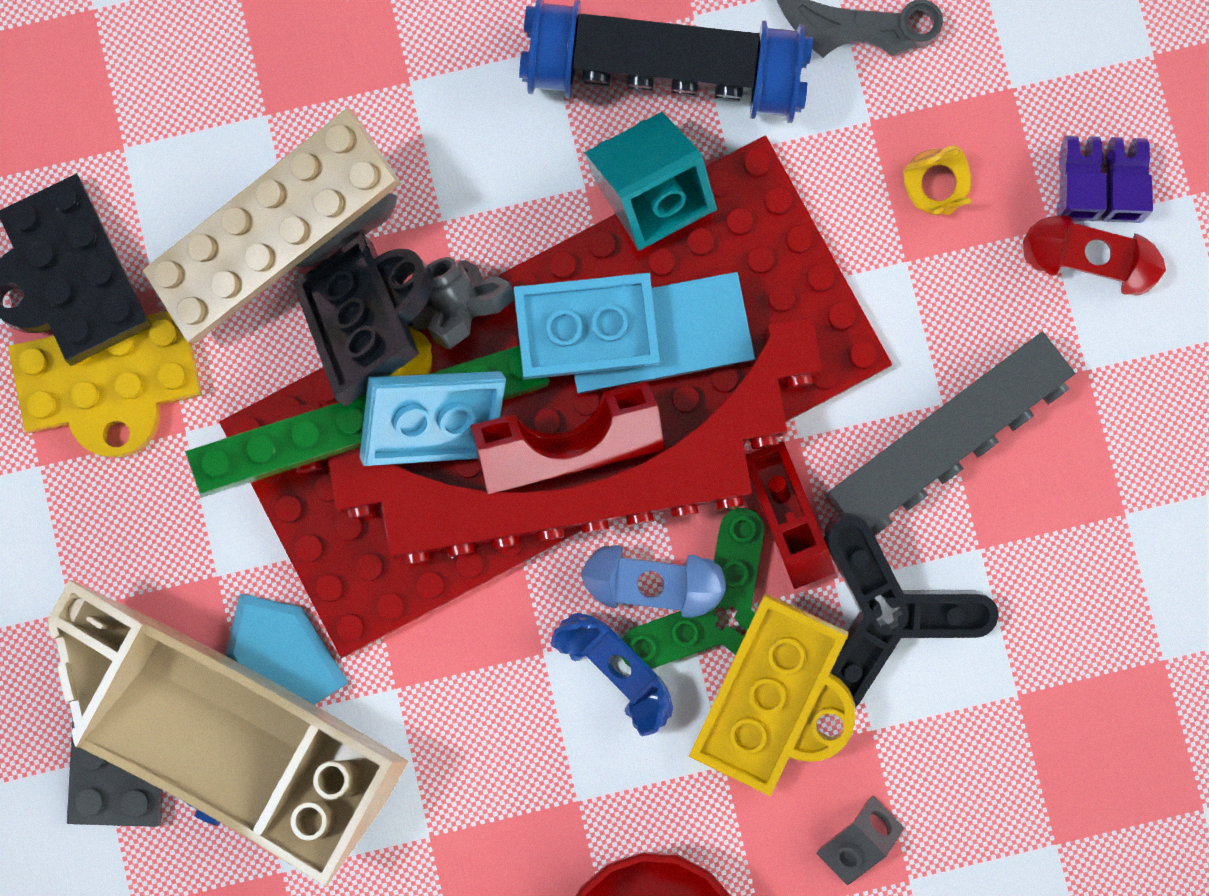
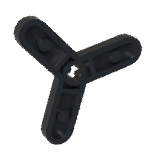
[824,513,999,708]

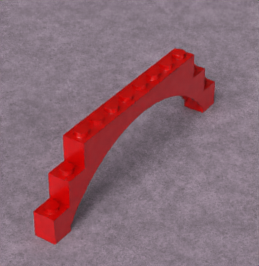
[274,317,823,565]

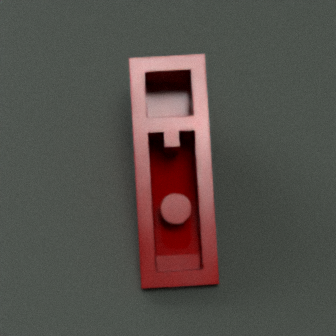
[746,440,836,589]

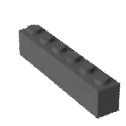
[824,331,1076,536]

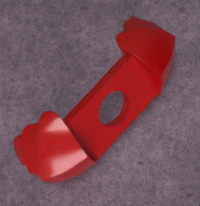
[1023,215,1166,296]

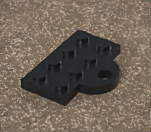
[0,173,152,366]
[293,233,434,407]

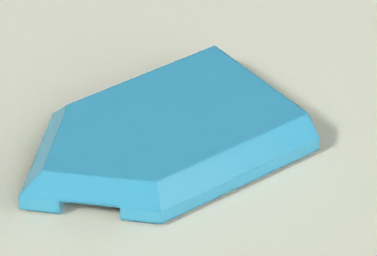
[225,594,349,705]

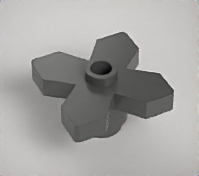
[408,257,515,349]

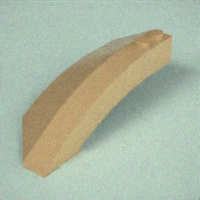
[47,580,409,886]

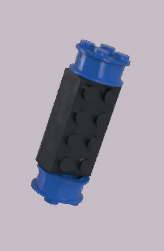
[519,0,813,123]

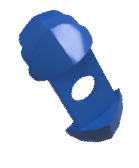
[550,613,673,737]

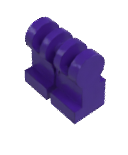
[1056,135,1153,223]

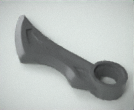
[776,0,943,58]

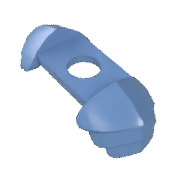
[581,545,726,618]

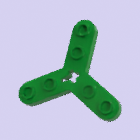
[621,508,764,669]

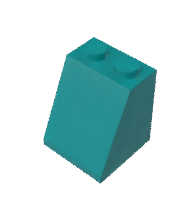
[584,112,717,251]

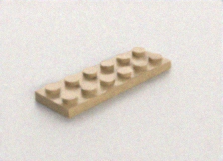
[142,108,402,344]

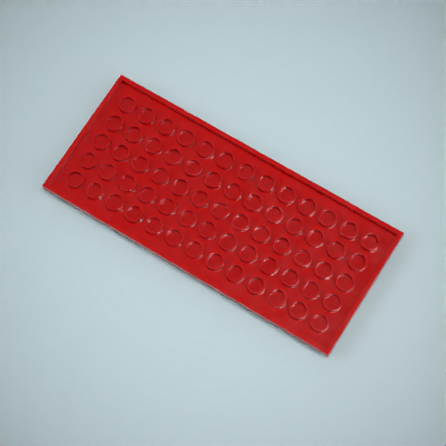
[219,135,893,659]

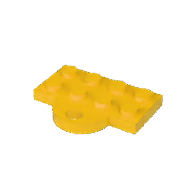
[8,311,203,458]
[688,593,856,797]

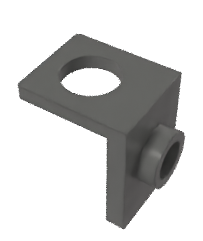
[816,796,904,885]

